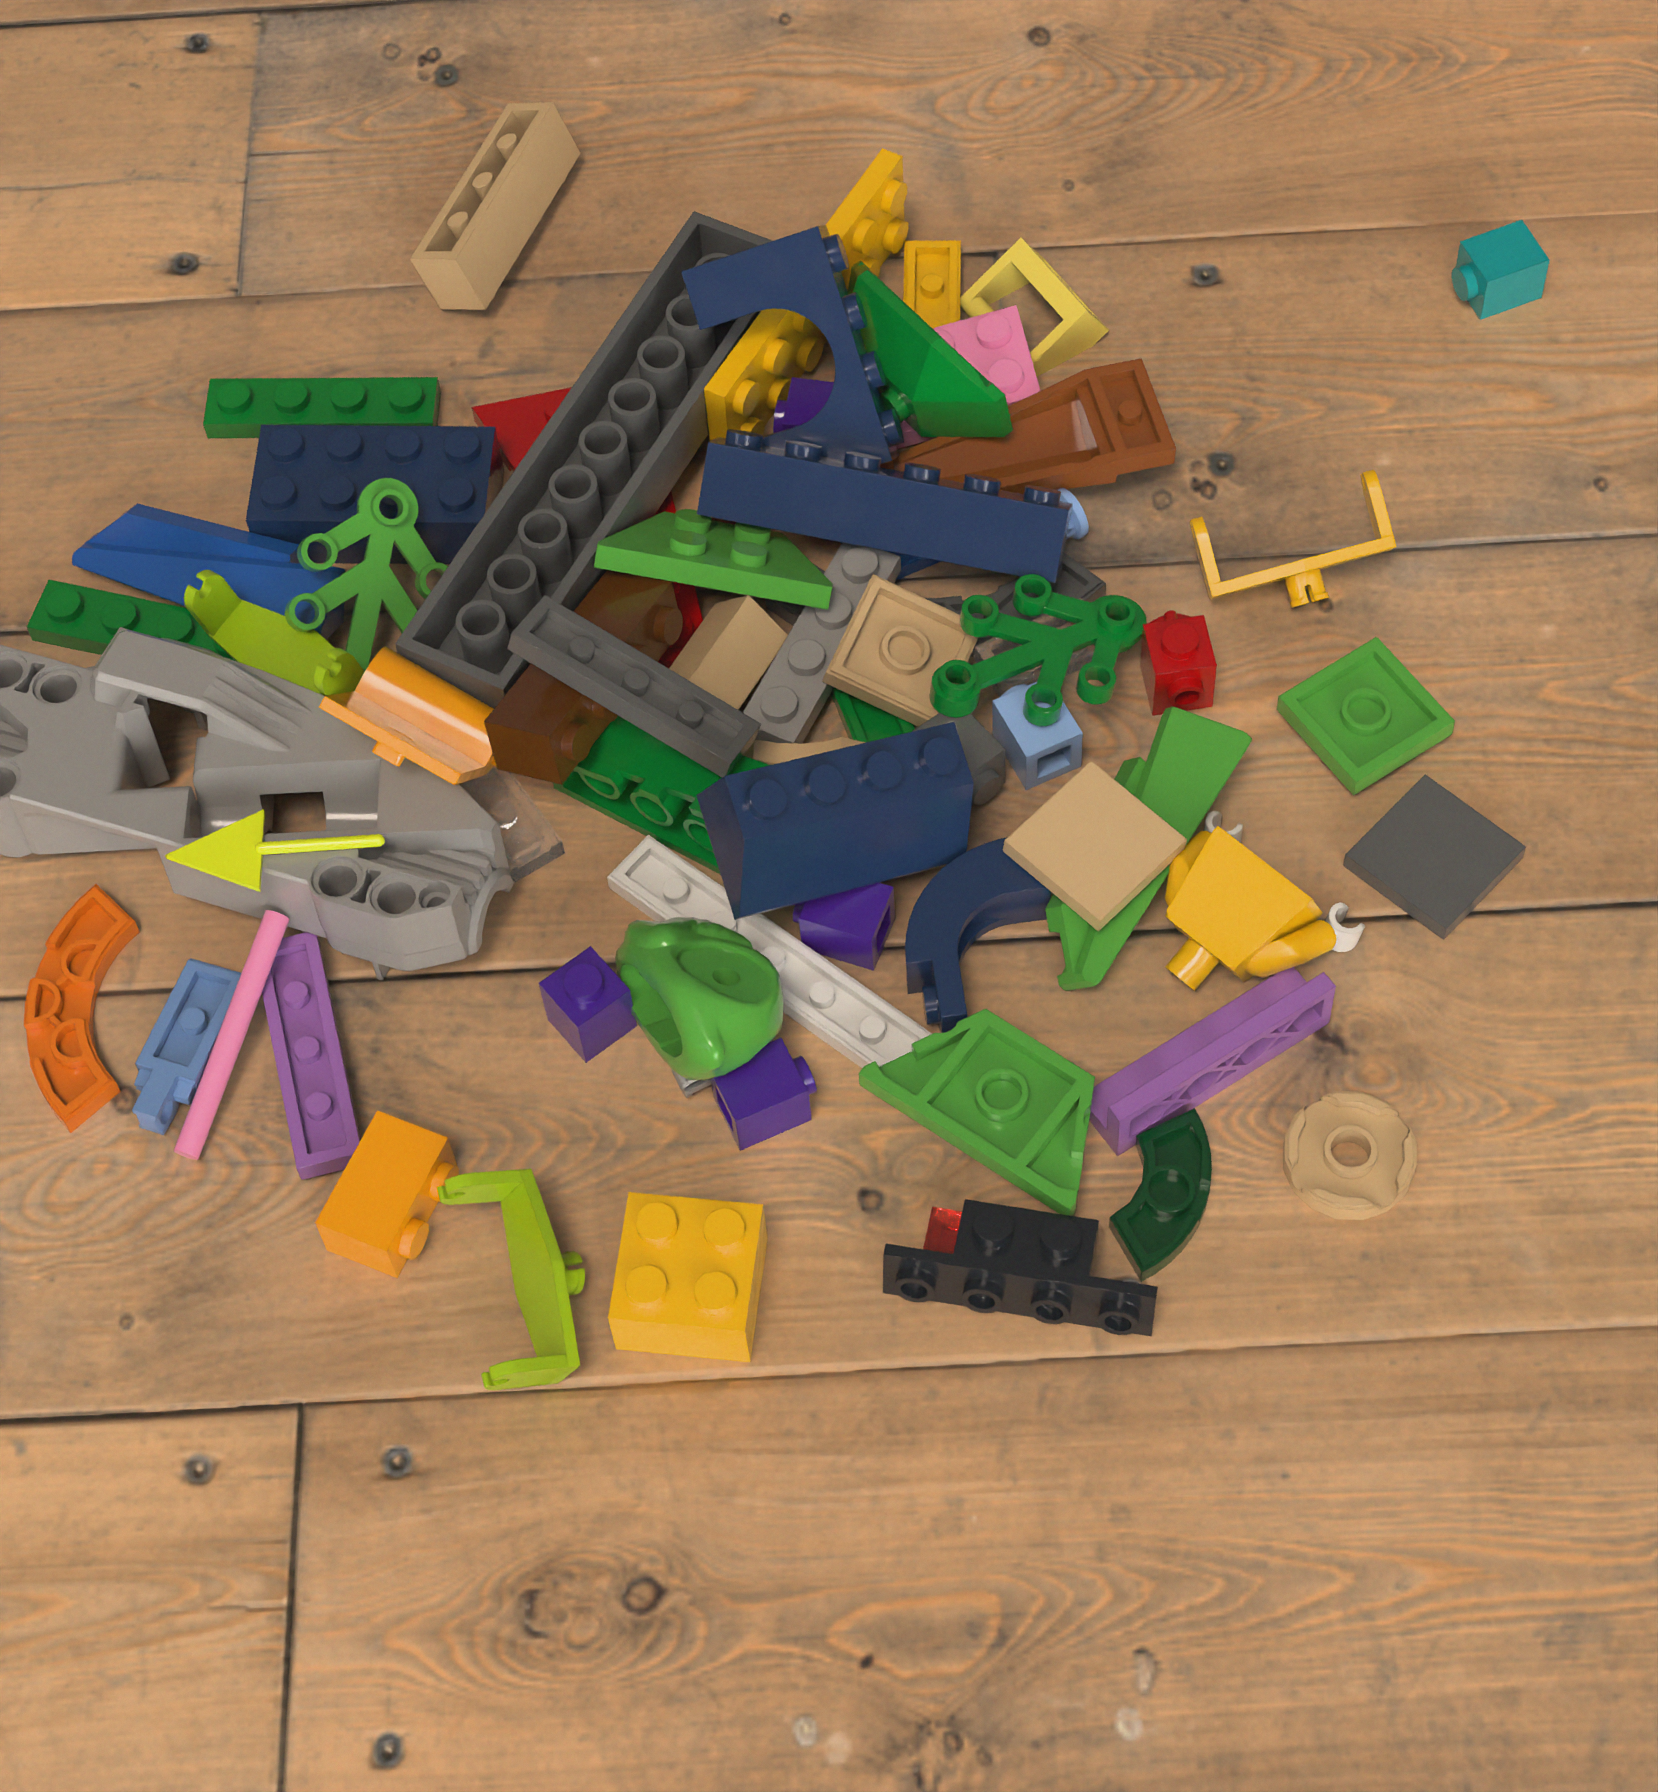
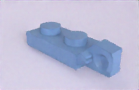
[132,958,241,1135]

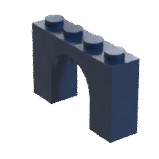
[681,225,904,464]

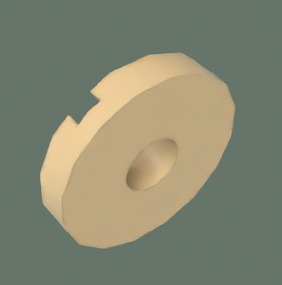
[1283,1091,1417,1220]

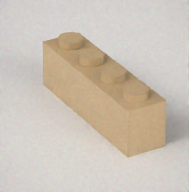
[410,102,581,310]

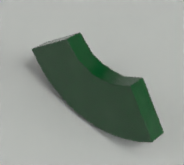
[1109,1108,1212,1282]

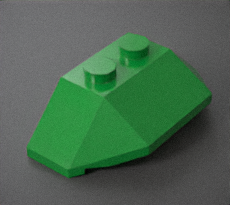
[847,260,1013,437]

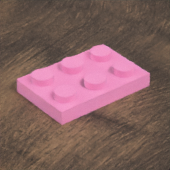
[896,305,1040,449]

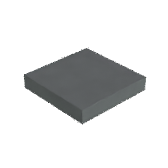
[1343,774,1526,940]

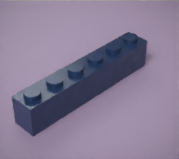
[697,429,1073,583]

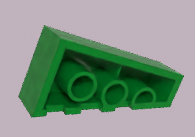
[553,716,769,875]

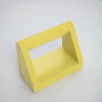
[960,237,1109,377]

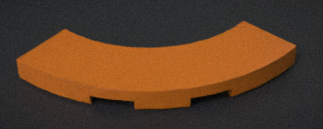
[24,884,140,1133]

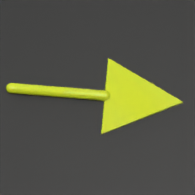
[165,809,385,892]

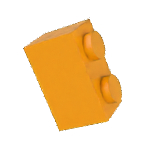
[315,1110,459,1278]

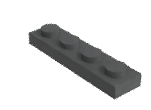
[507,595,761,777]

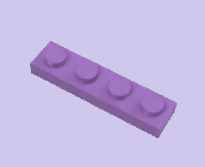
[262,932,361,1180]

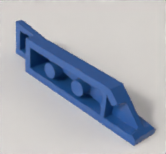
[72,503,346,640]

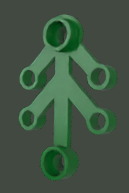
[929,574,1146,726]

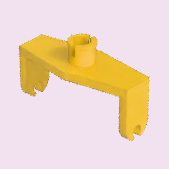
[1189,469,1397,608]

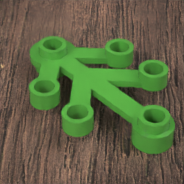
[285,478,448,671]

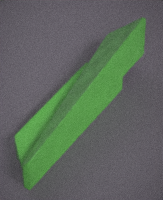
[1045,707,1252,991]

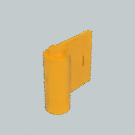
[319,646,502,785]

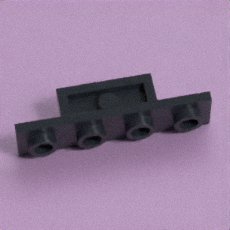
[883,1199,1158,1336]

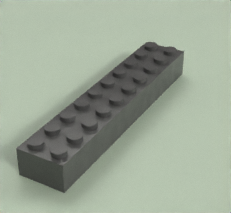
[395,211,773,708]

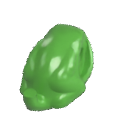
[615,917,784,1080]

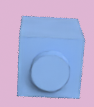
[992,682,1083,790]

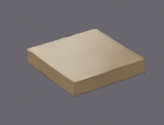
[822,574,979,727]
[1003,761,1187,932]

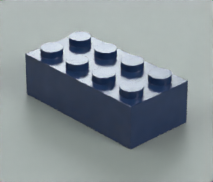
[246,425,504,565]

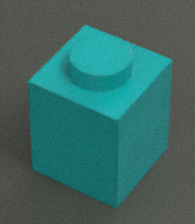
[1451,220,1550,320]

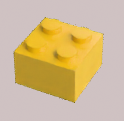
[608,1192,768,1362]

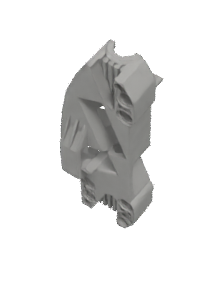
[0,627,514,980]

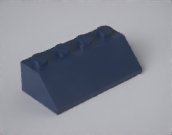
[696,722,974,920]

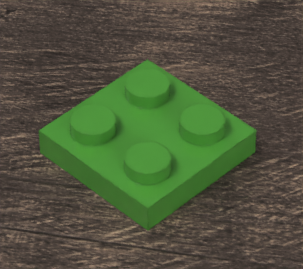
[1277,637,1455,796]

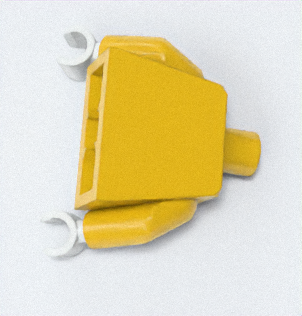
[1165,811,1365,991]

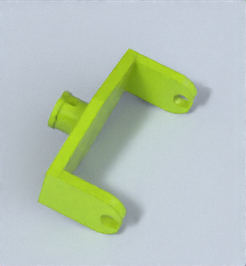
[184,569,365,696]
[437,1169,585,1390]

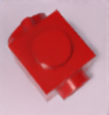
[1140,610,1217,716]

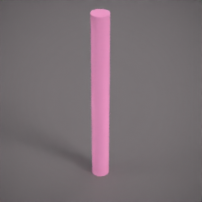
[173,910,290,1160]

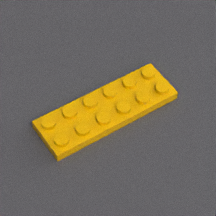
[704,148,909,441]

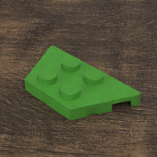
[594,509,833,610]
[858,1009,1095,1216]

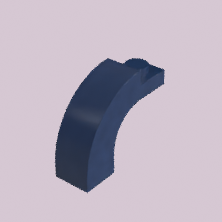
[905,837,1051,1033]

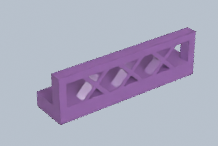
[1089,967,1336,1156]

